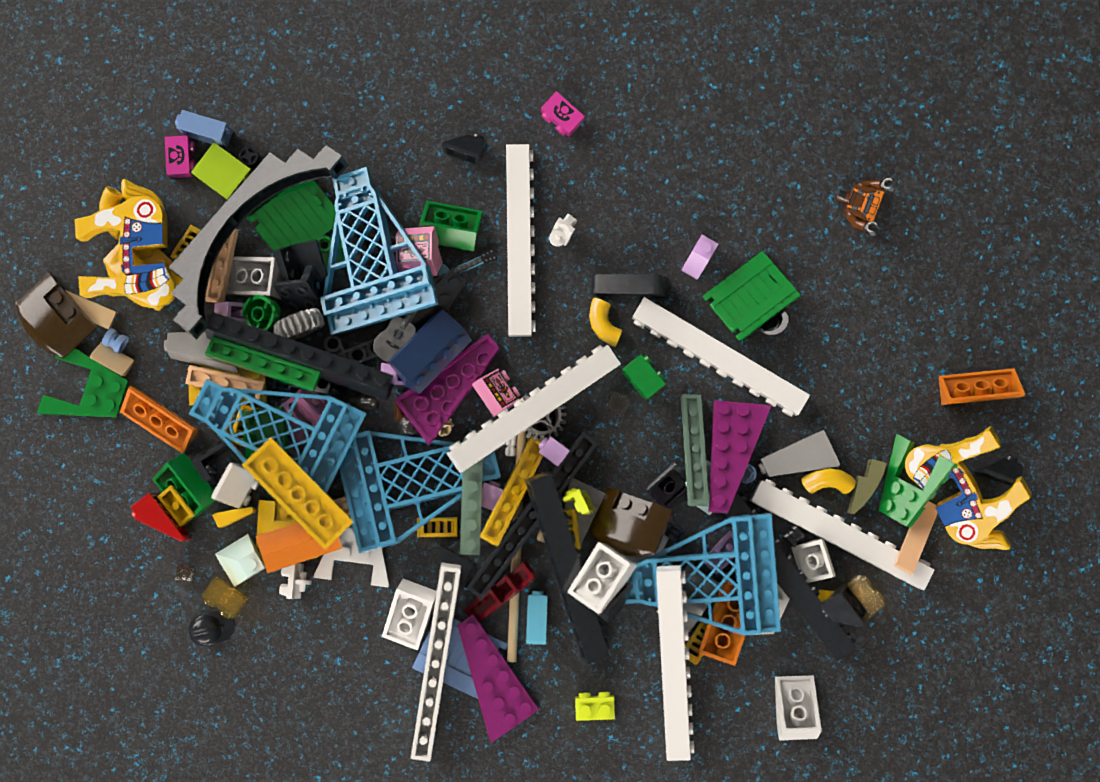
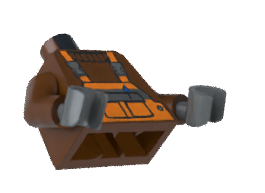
[836,178,895,236]

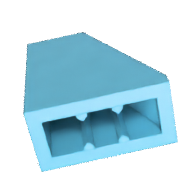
[526,591,547,644]

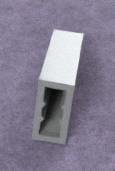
[164,332,239,374]
[758,430,840,477]

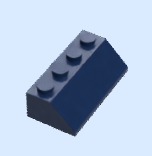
[388,308,472,394]

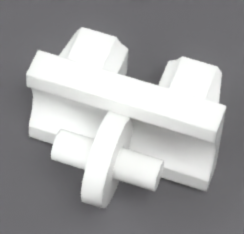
[549,214,577,247]
[279,563,312,599]

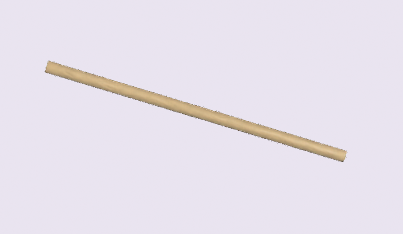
[507,431,526,662]

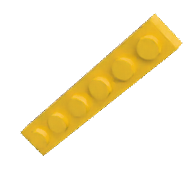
[480,435,543,546]

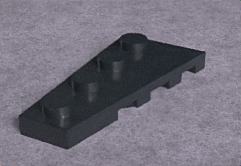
[402,269,467,333]

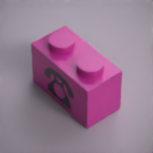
[541,91,585,137]
[165,135,196,178]

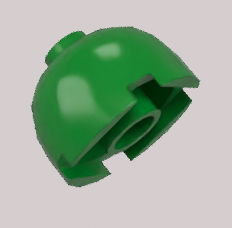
[242,295,282,332]

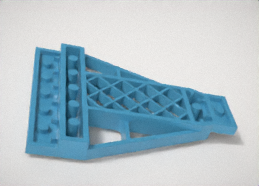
[320,167,438,336]
[189,379,366,493]
[339,430,501,553]
[625,513,781,635]

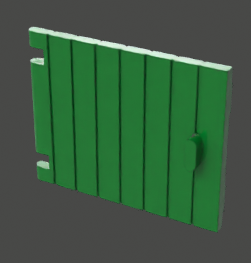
[248,180,336,252]
[702,251,801,341]

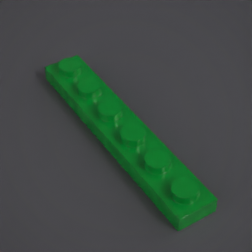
[205,336,321,392]

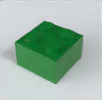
[621,354,665,401]

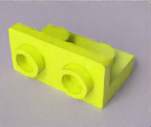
[562,488,596,515]
[575,692,615,721]

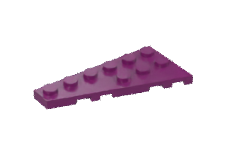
[395,334,500,445]
[708,400,772,514]
[457,614,539,743]

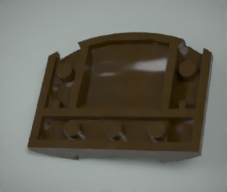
[16,272,98,358]
[588,488,673,557]

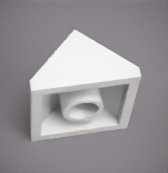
[791,538,836,583]

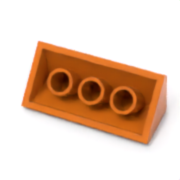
[939,368,1025,405]
[120,386,200,453]
[256,522,342,573]
[698,580,745,666]

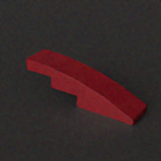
[465,561,537,623]

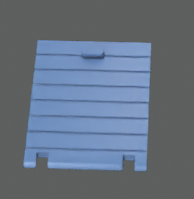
[412,618,508,699]

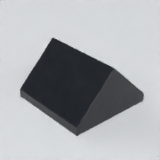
[644,462,687,508]

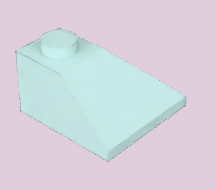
[215,534,266,587]

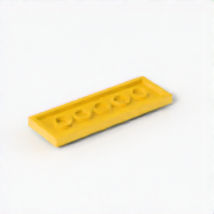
[242,437,353,549]

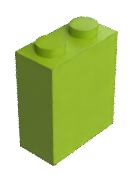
[191,142,253,200]

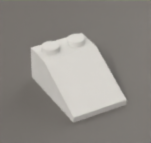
[211,463,259,509]
[568,542,637,614]
[382,579,437,650]
[775,675,821,740]

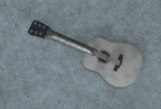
[373,279,437,362]

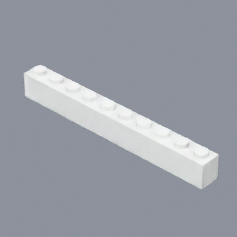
[506,144,535,337]
[632,297,810,417]
[447,345,620,473]
[749,479,934,590]
[411,563,461,761]
[657,566,694,761]

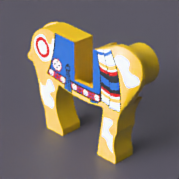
[75,179,176,307]
[905,426,1032,550]

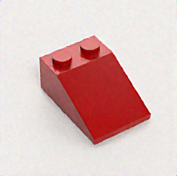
[130,493,192,542]

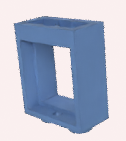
[175,110,233,149]

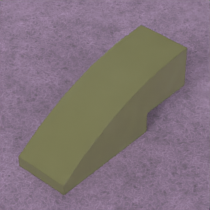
[847,459,887,514]

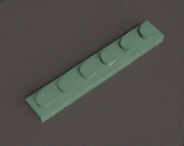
[681,394,709,506]
[460,437,483,555]

